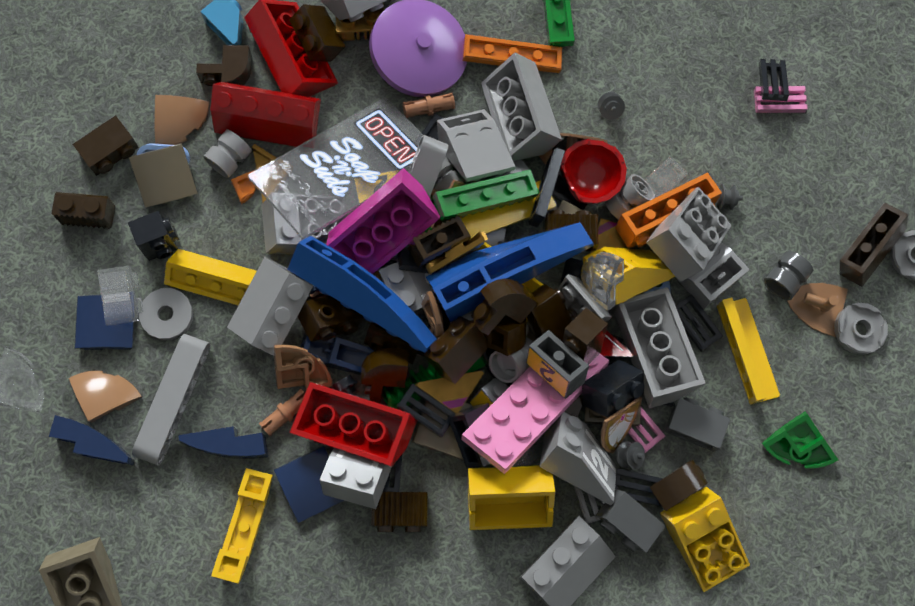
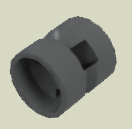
[764,251,814,301]

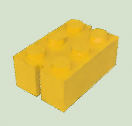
[468,465,555,530]

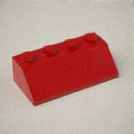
[244,0,338,97]
[210,82,321,150]
[290,382,417,467]

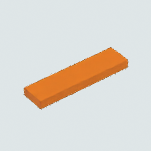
[462,34,562,73]

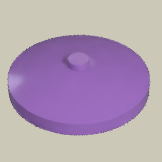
[369,0,467,97]

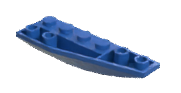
[426,222,594,322]
[287,236,437,353]

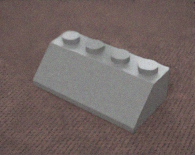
[481,52,562,161]
[614,287,706,408]

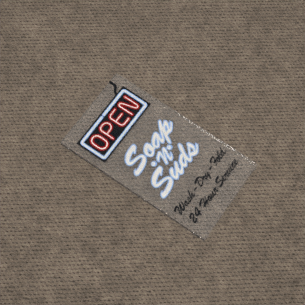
[248,97,423,240]

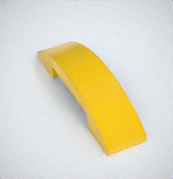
[211,468,273,584]

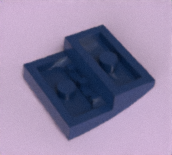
[74,295,134,350]
[274,446,344,523]

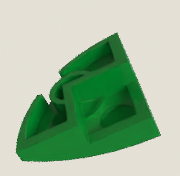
[762,411,838,468]

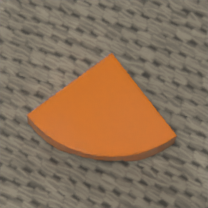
[231,170,257,204]

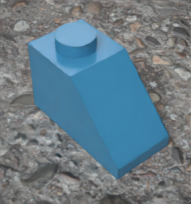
[200,0,243,45]

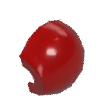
[560,138,627,205]

